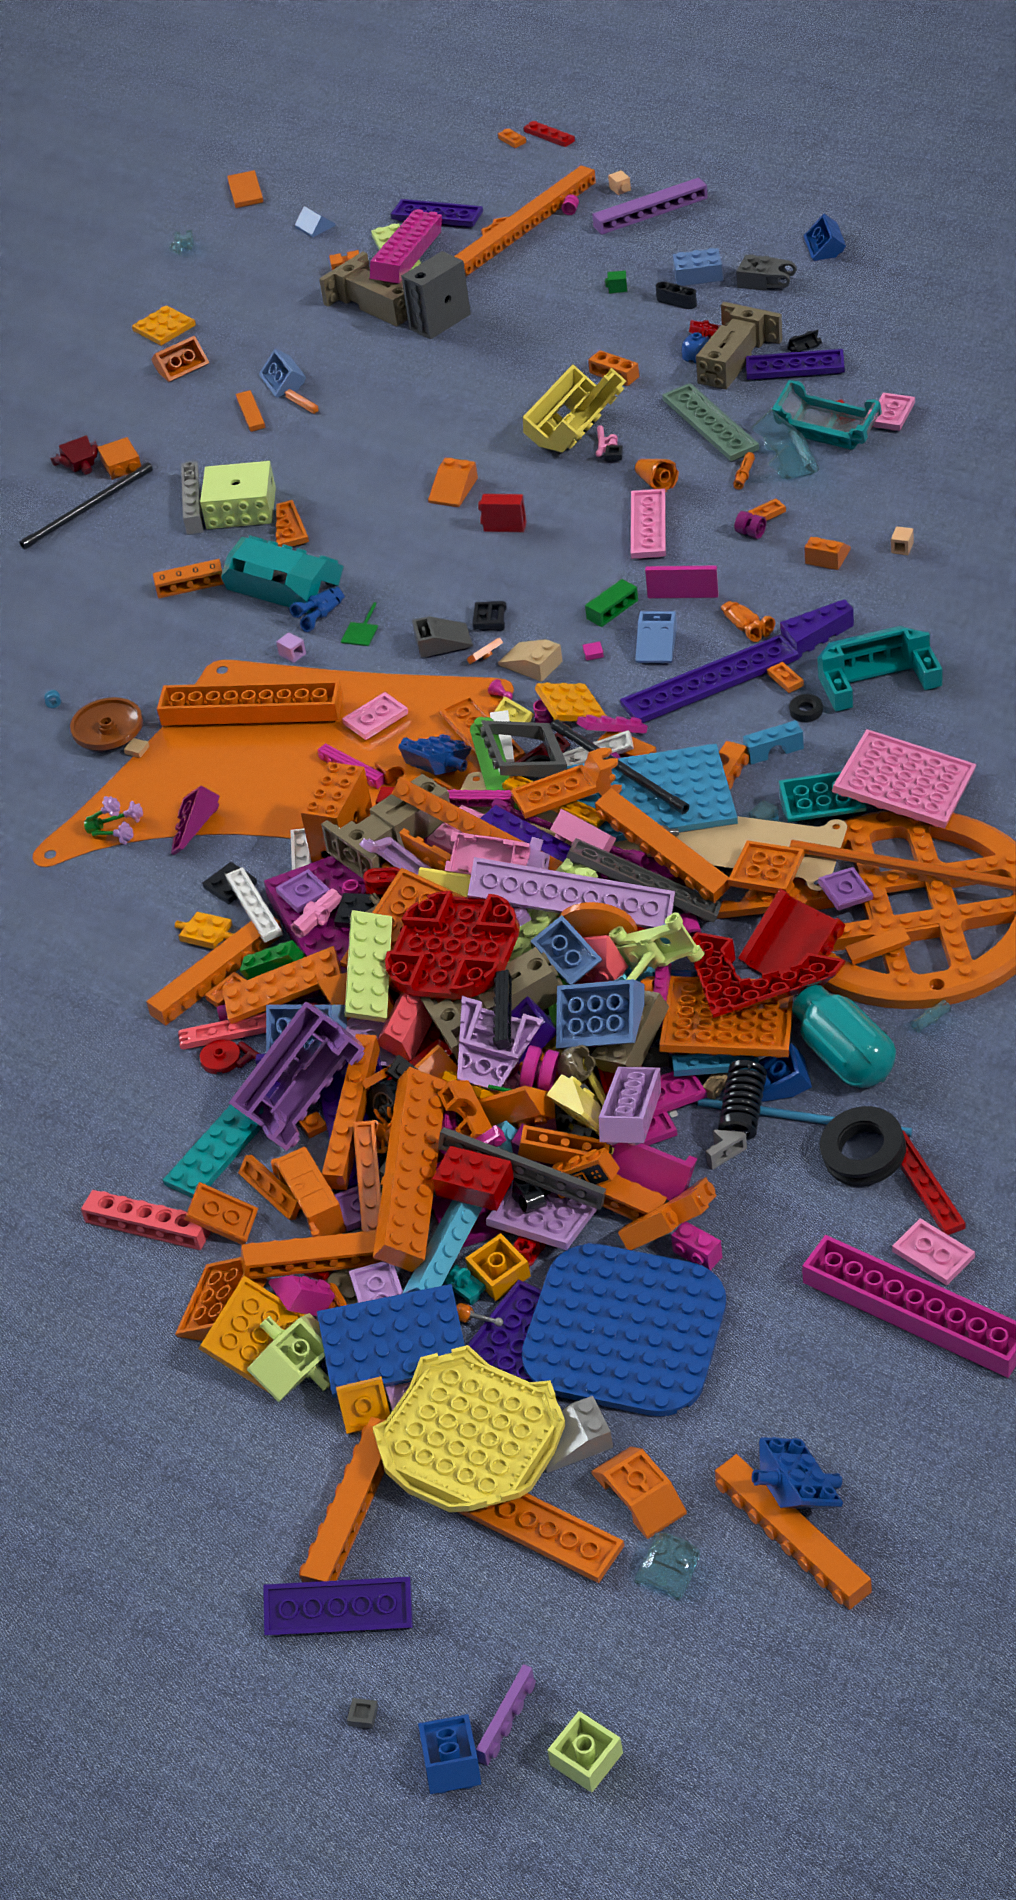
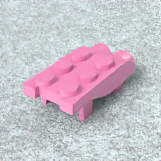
[445,831,531,875]

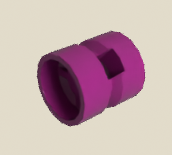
[734,511,767,539]

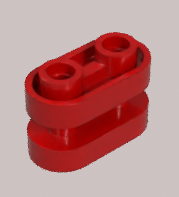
[363,867,400,897]

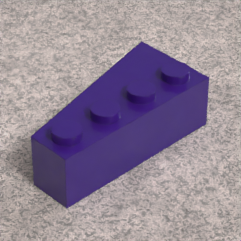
[780,599,854,658]

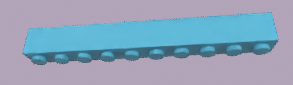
[402,1121,518,1294]

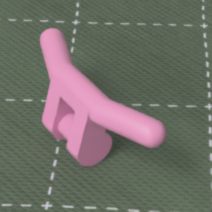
[595,425,618,457]

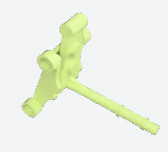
[609,913,704,980]

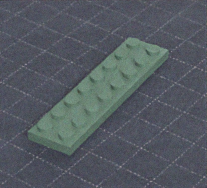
[662,383,759,461]

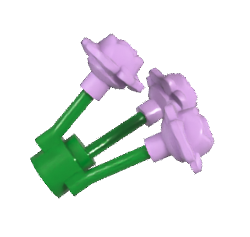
[84,796,143,845]

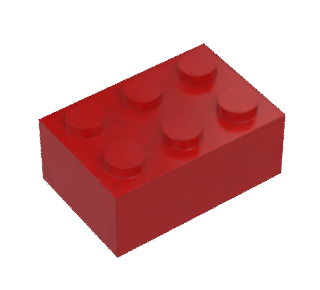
[432,1146,514,1211]

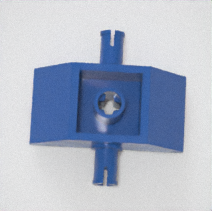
[398,734,472,775]
[752,1437,843,1510]

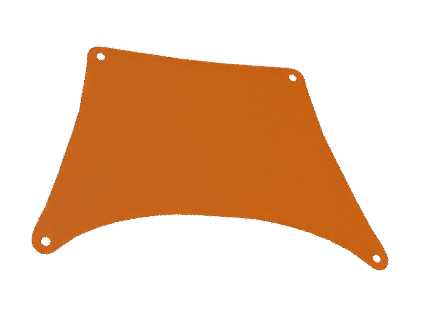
[32,660,514,867]

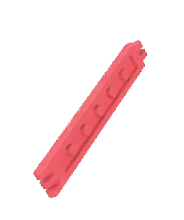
[178,1002,326,1050]

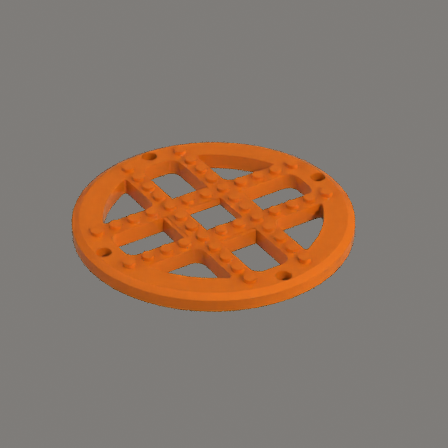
[789,810,1016,1009]

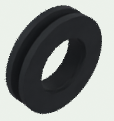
[820,1106,906,1186]

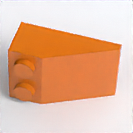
[428,458,478,507]

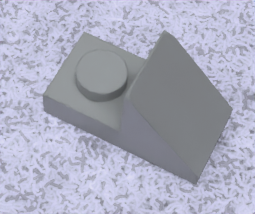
[706,1130,747,1170]

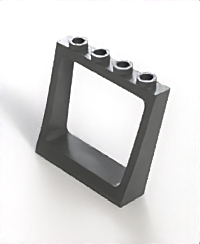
[480,720,568,777]

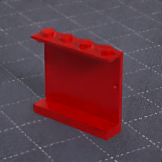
[738,889,846,974]

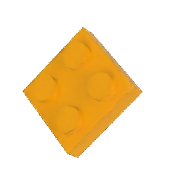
[336,1376,390,1434]

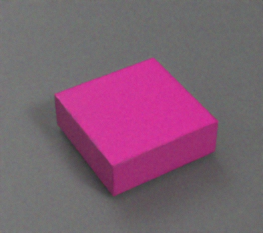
[582,641,604,661]

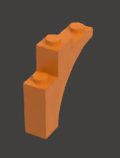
[618,1177,717,1250]

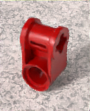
[513,1236,547,1267]

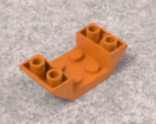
[591,1446,687,1539]

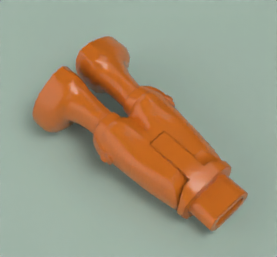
[721,601,775,642]

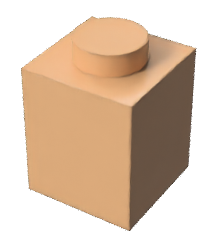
[608,170,631,195]
[891,526,914,555]

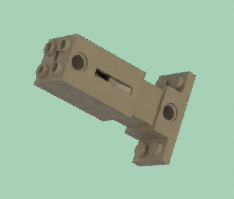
[319,251,408,327]
[696,302,782,389]
[321,774,450,879]
[420,947,563,1061]

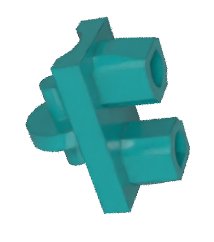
[443,1264,486,1305]

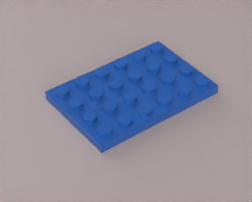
[317,1284,465,1398]

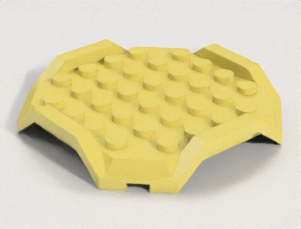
[373,1345,565,1512]

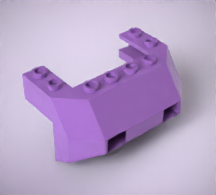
[229,1001,365,1151]

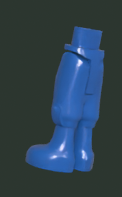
[290,587,345,632]

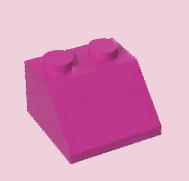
[268,1275,335,1316]

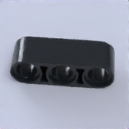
[655,281,697,309]

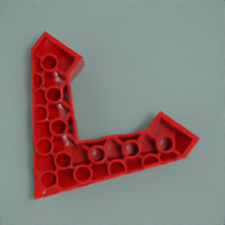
[692,932,845,1018]

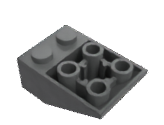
[412,616,473,658]

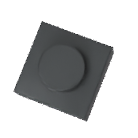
[347,1698,378,1729]

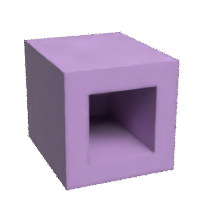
[276,632,306,663]

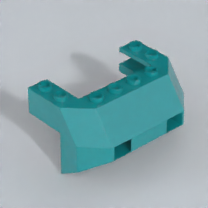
[221,535,344,613]

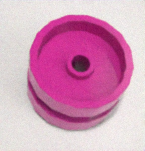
[519,1045,560,1092]

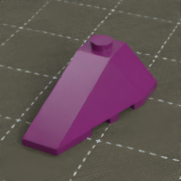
[171,786,220,855]

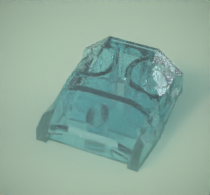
[635,1532,700,1601]

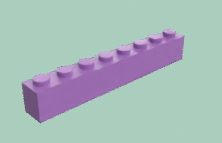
[592,177,708,235]

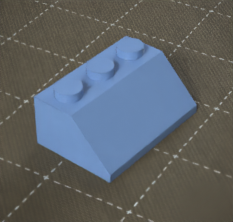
[259,348,306,398]

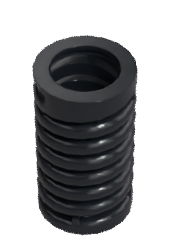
[718,1060,767,1140]

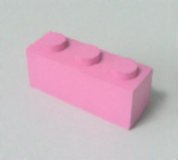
[550,809,616,852]

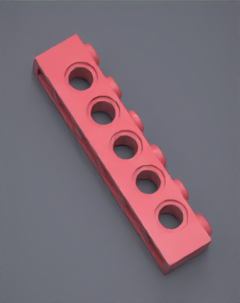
[81,1190,211,1250]

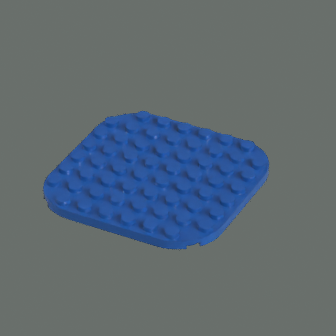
[522,1243,726,1416]

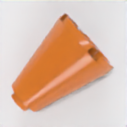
[635,459,679,493]

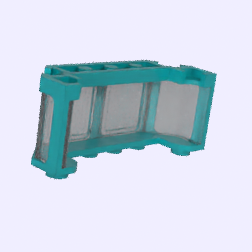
[772,380,882,450]

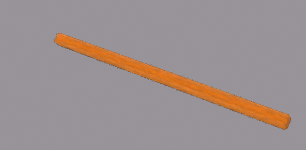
[789,840,1016,891]

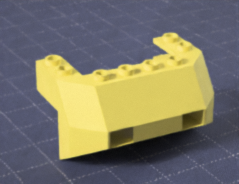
[523,364,626,453]

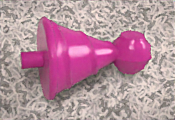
[488,679,513,700]

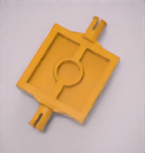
[175,912,234,949]

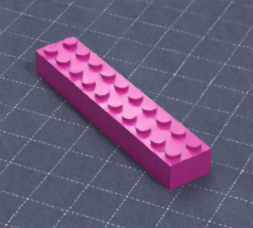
[370,209,442,283]
[802,1235,1016,1378]

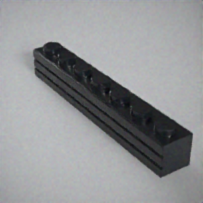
[493,969,512,1050]

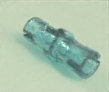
[911,1000,951,1033]

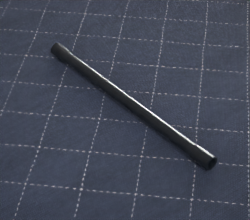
[19,462,153,550]
[551,719,690,814]

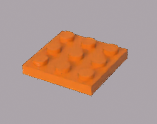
[728,840,805,894]

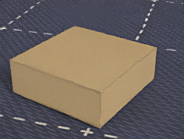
[124,738,150,758]

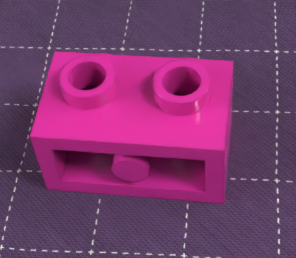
[671,1222,722,1271]

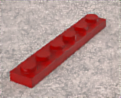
[900,1130,966,1235]

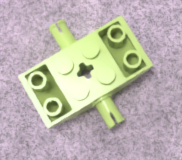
[247,1313,330,1402]

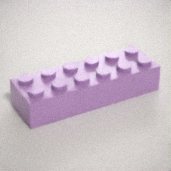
[599,1067,661,1145]

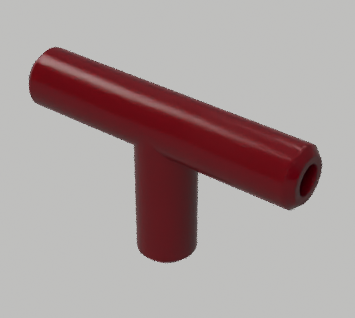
[236,1041,260,1068]

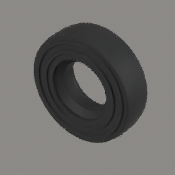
[789,694,823,722]

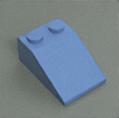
[530,915,602,985]

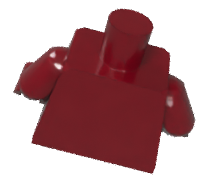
[50,435,98,475]

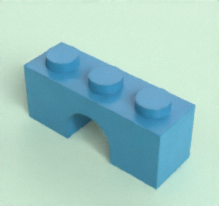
[743,720,804,765]

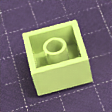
[547,1711,623,1793]

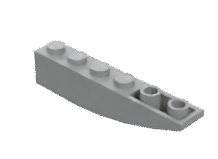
[181,461,203,535]

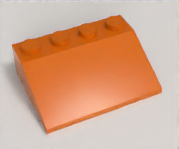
[175,1257,268,1341]

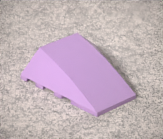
[457,996,544,1092]

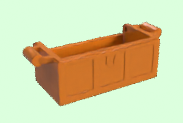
[271,1146,346,1237]

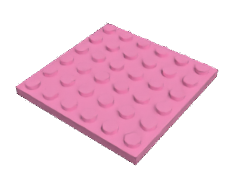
[832,729,977,829]

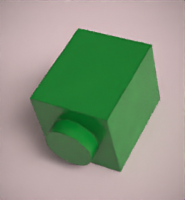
[605,270,627,294]

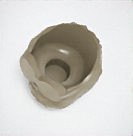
[556,1045,596,1082]

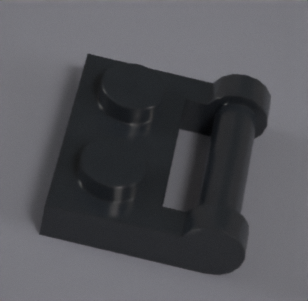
[473,601,507,631]

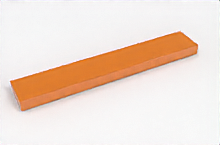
[353,1120,381,1232]

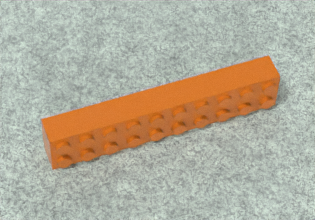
[157,680,343,726]
[373,1066,447,1272]

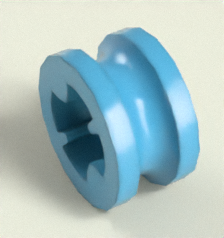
[44,690,61,708]

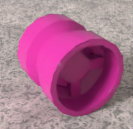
[562,194,579,215]
[533,699,553,723]

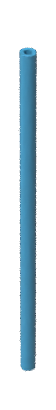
[698,1098,912,1137]

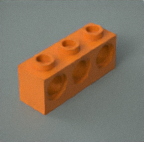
[588,350,639,386]

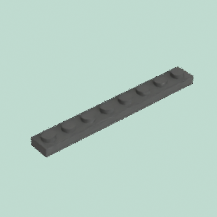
[438,1127,606,1210]

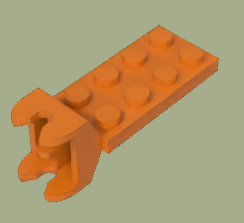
[510,748,622,819]

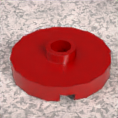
[200,1039,241,1074]

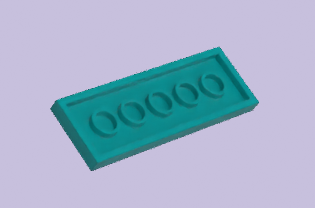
[163,1104,264,1198]

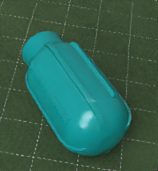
[792,985,896,1088]

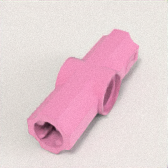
[290,889,342,938]

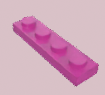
[576,715,648,733]

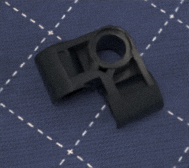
[512,1178,551,1213]

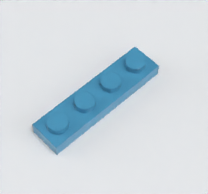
[672,1053,759,1077]

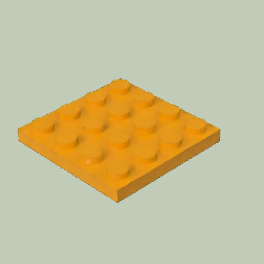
[198,1276,306,1393]

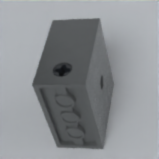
[401,251,471,340]

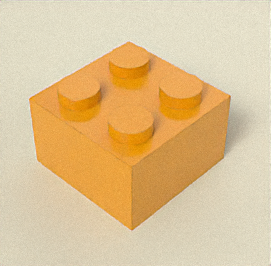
[465,1233,531,1301]

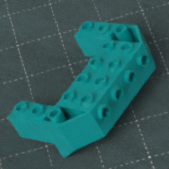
[817,626,943,712]

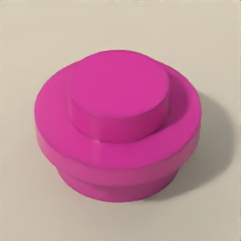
[341,879,362,894]

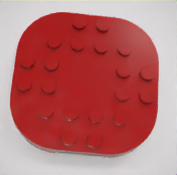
[385,891,520,999]

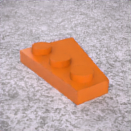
[399,828,452,871]

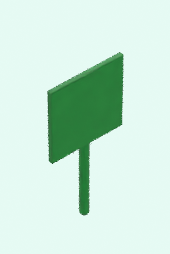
[341,602,378,646]

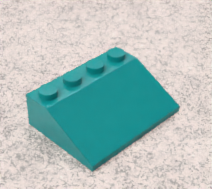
[779,771,866,822]

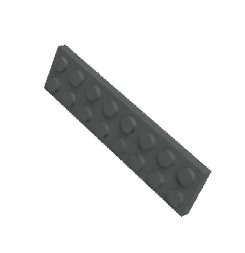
[566,838,722,923]

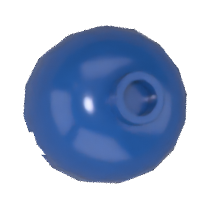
[681,333,710,363]

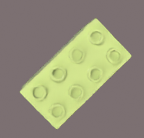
[200,461,276,529]

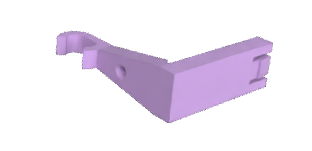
[359,837,432,875]

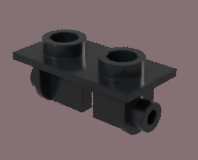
[787,330,822,353]

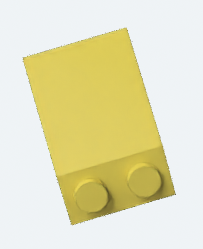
[546,1075,601,1133]

